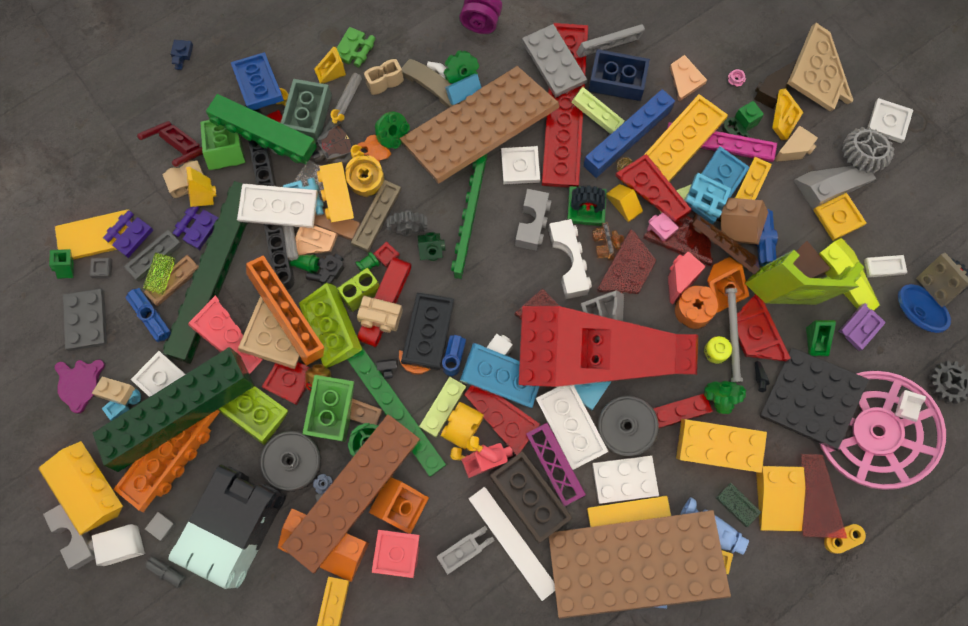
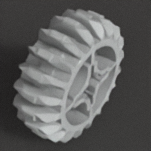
[842,127,894,173]

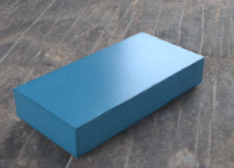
[445,74,482,105]

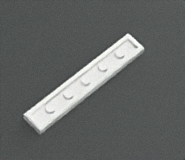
[469,487,555,601]

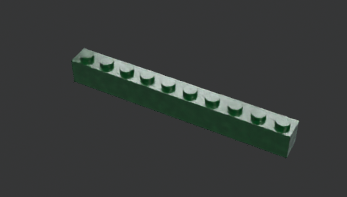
[163,181,248,364]

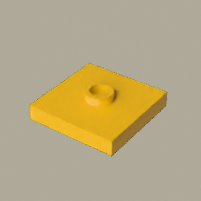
[813,192,867,241]

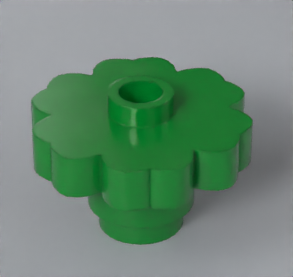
[443,50,479,84]
[704,381,746,414]

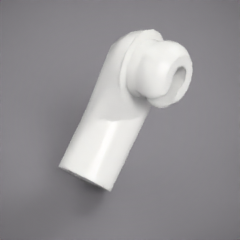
[427,61,446,79]

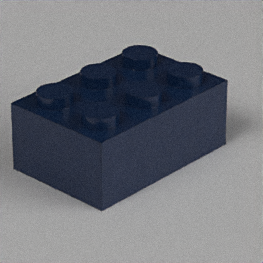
[588,49,650,101]

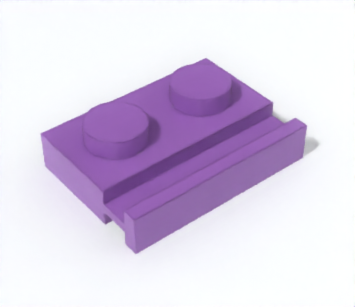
[839,303,886,351]

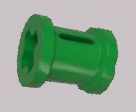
[355,252,380,271]

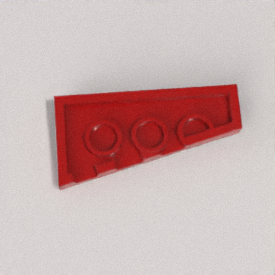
[616,154,691,222]

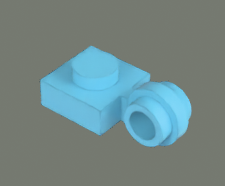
[102,389,141,421]

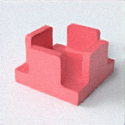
[372,530,420,578]

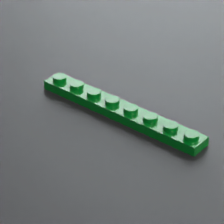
[451,153,488,279]
[347,346,446,477]

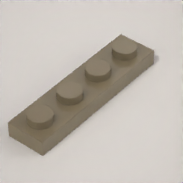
[351,180,402,252]

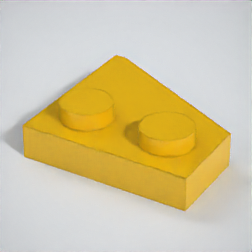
[772,89,803,140]

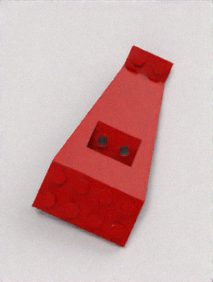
[519,306,698,387]

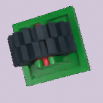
[567,186,606,226]

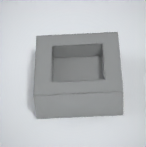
[145,512,176,541]

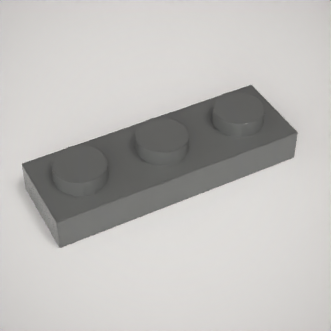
[124,230,182,282]

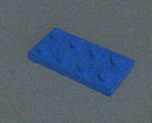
[231,52,284,110]

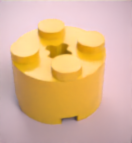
[345,155,384,197]
[440,402,484,450]

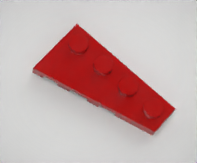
[464,385,540,456]

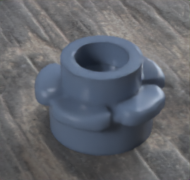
[313,474,333,494]

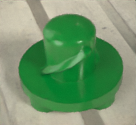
[375,111,410,149]

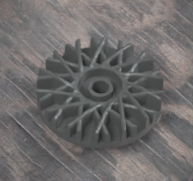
[598,396,659,456]
[260,431,322,492]

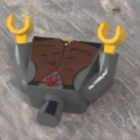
[312,109,364,168]

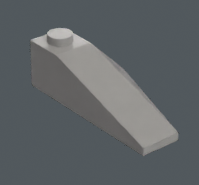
[794,166,876,210]

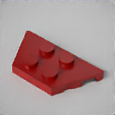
[737,294,791,361]

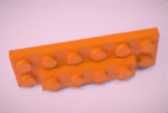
[113,410,220,512]

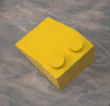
[756,466,805,531]

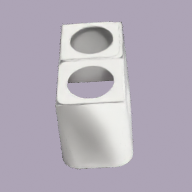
[92,524,145,566]

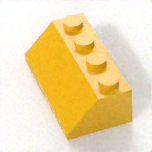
[39,441,123,535]

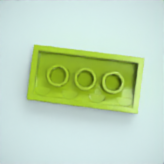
[299,283,362,368]
[218,386,288,445]

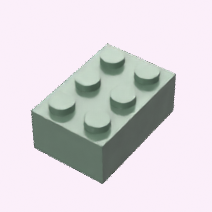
[281,79,332,143]

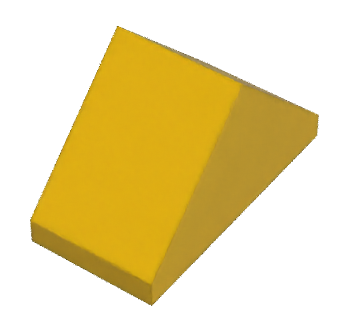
[314,47,346,84]
[606,184,643,222]

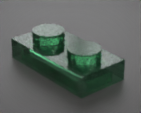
[716,483,761,527]

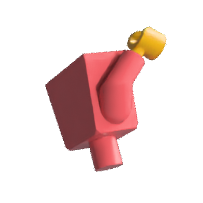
[450,436,513,478]

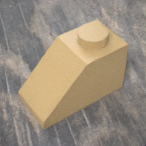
[774,126,818,162]

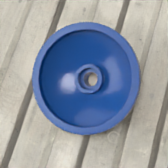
[898,284,951,333]

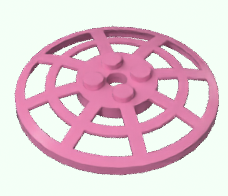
[820,371,946,490]

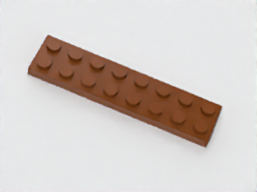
[281,414,420,574]

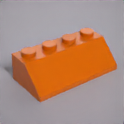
[278,509,369,582]

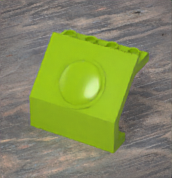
[745,250,864,305]

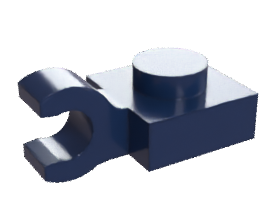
[170,40,193,70]

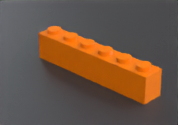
[246,255,324,366]

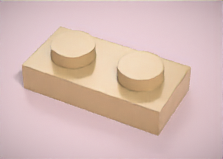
[92,376,135,405]

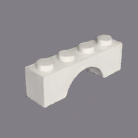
[548,219,592,299]

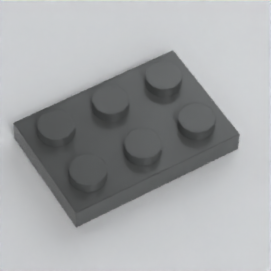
[63,289,107,351]

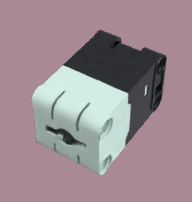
[169,464,286,589]

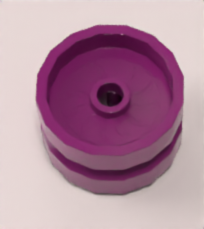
[459,0,502,34]

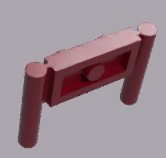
[137,121,203,167]

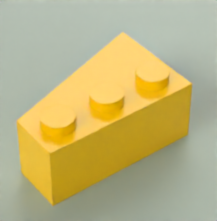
[317,162,354,223]

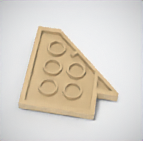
[787,23,853,111]
[238,296,300,369]

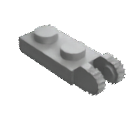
[437,526,495,575]

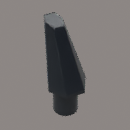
[755,361,770,392]

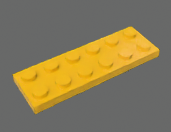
[644,94,728,182]

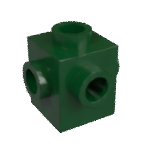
[418,232,446,261]

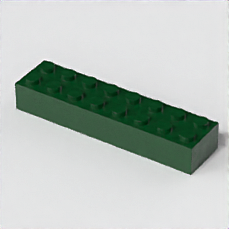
[93,347,255,472]

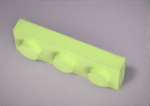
[571,87,624,134]
[419,377,467,438]

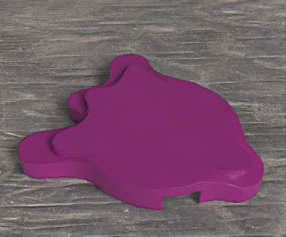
[55,360,105,414]

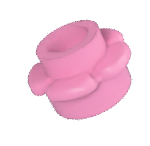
[728,69,746,87]

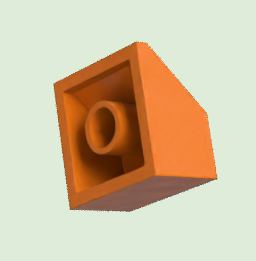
[369,477,429,534]

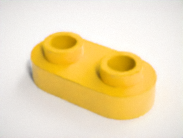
[824,524,866,554]

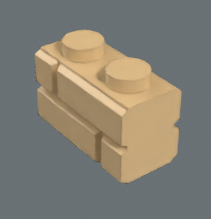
[357,296,403,333]

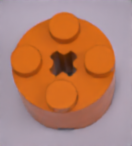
[675,286,718,329]

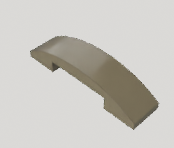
[401,59,453,108]

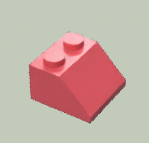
[668,252,706,304]

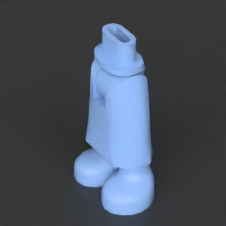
[681,497,749,555]

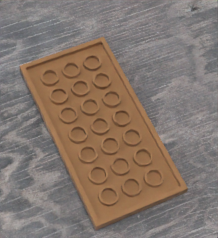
[400,66,559,184]
[549,510,731,619]

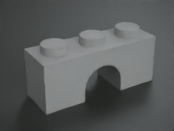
[515,189,551,251]
[43,504,95,569]

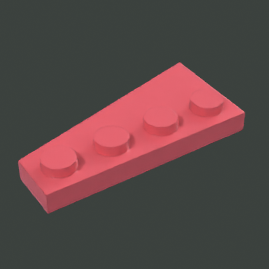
[188,295,262,375]

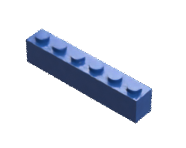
[583,89,675,178]

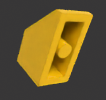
[186,167,216,207]

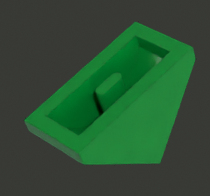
[806,320,836,356]

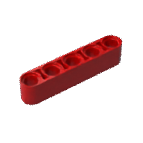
[357,257,412,347]

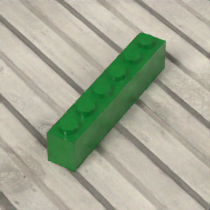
[206,94,317,165]

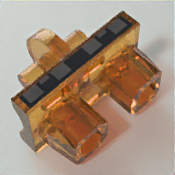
[592,222,625,261]

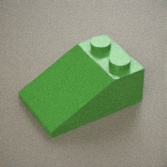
[200,120,245,170]
[302,375,354,442]

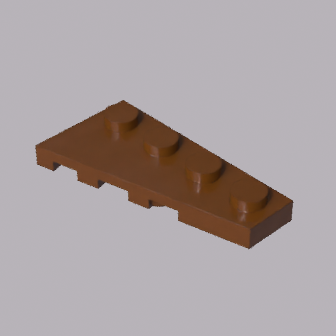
[692,214,760,275]

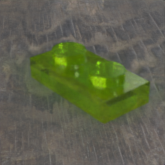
[143,253,175,295]

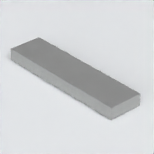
[577,24,645,57]

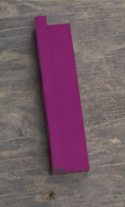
[526,423,586,507]

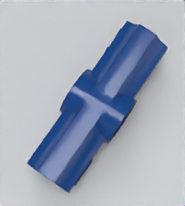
[755,209,778,267]
[125,288,171,342]

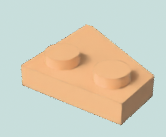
[670,55,707,102]
[295,225,338,255]

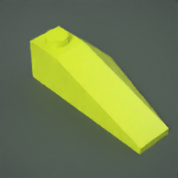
[819,238,880,310]

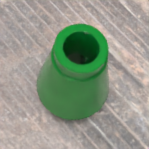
[290,254,320,273]

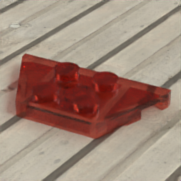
[643,215,713,266]
[597,230,656,294]

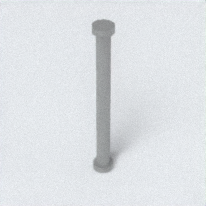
[725,288,743,382]

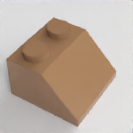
[721,198,768,245]

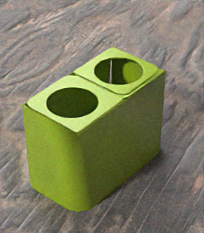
[337,268,380,312]

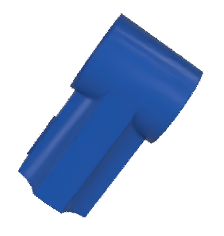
[442,335,466,376]

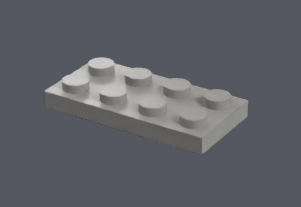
[522,24,587,98]

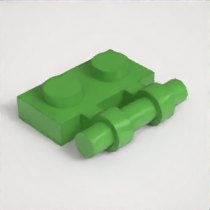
[337,27,376,67]

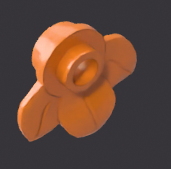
[357,135,391,163]

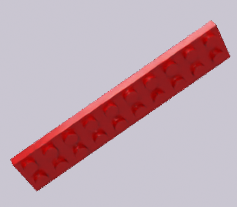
[542,23,588,188]

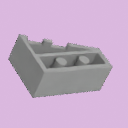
[581,290,624,359]

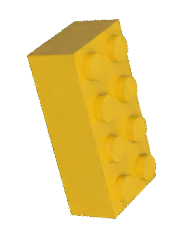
[676,419,767,473]

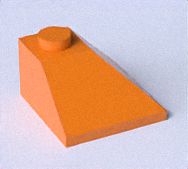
[707,257,749,313]

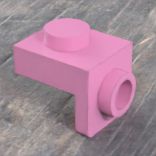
[647,212,679,242]

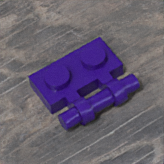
[172,206,219,250]
[103,210,153,258]

